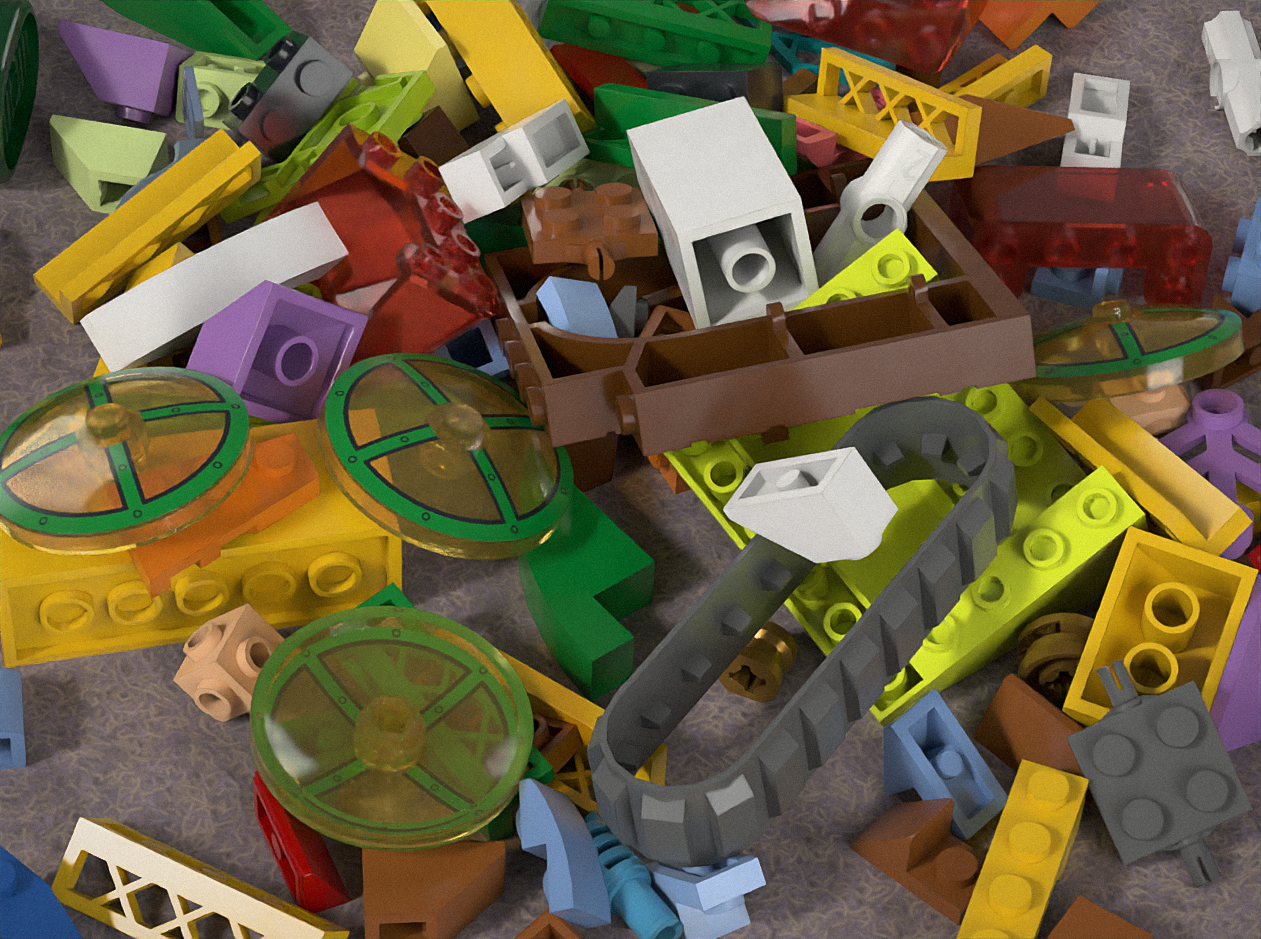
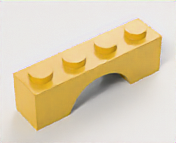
[956,759,1089,939]

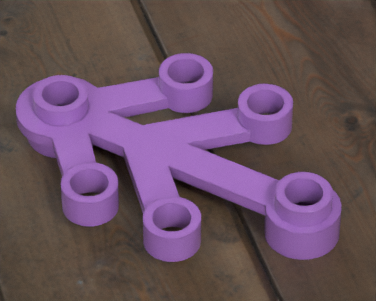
[1158,389,1261,560]

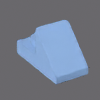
[646,853,766,939]

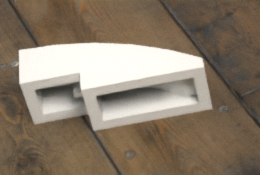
[1055,72,1130,207]
[438,99,590,224]

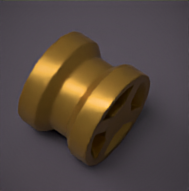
[719,620,798,703]

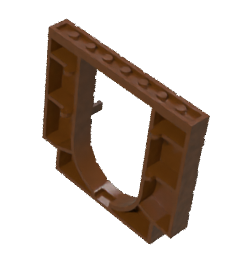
[477,158,1037,457]

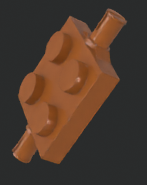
[519,179,658,280]

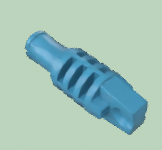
[583,810,684,939]

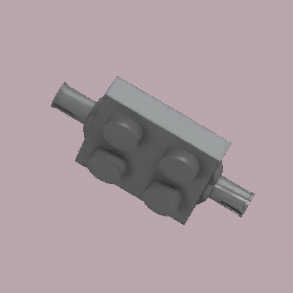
[1066,658,1253,887]

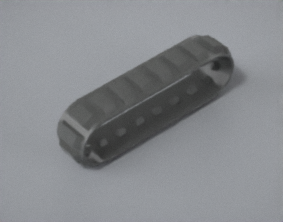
[587,396,1017,867]

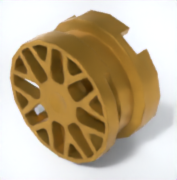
[1017,612,1095,704]

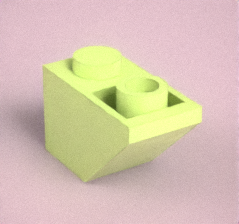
[49,114,169,214]

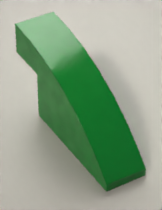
[101,0,293,61]
[516,447,655,702]

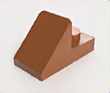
[850,798,986,926]

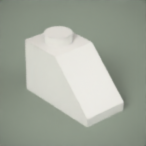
[723,447,898,563]

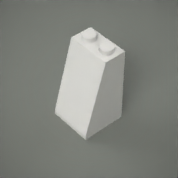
[626,96,819,329]

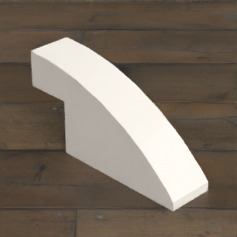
[80,202,349,372]

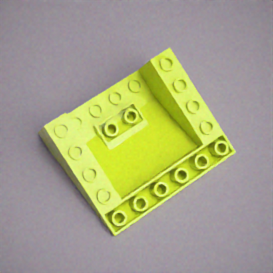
[662,228,1148,727]

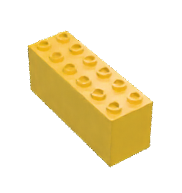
[0,412,402,668]

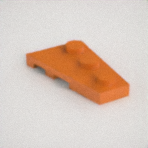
[104,432,320,600]

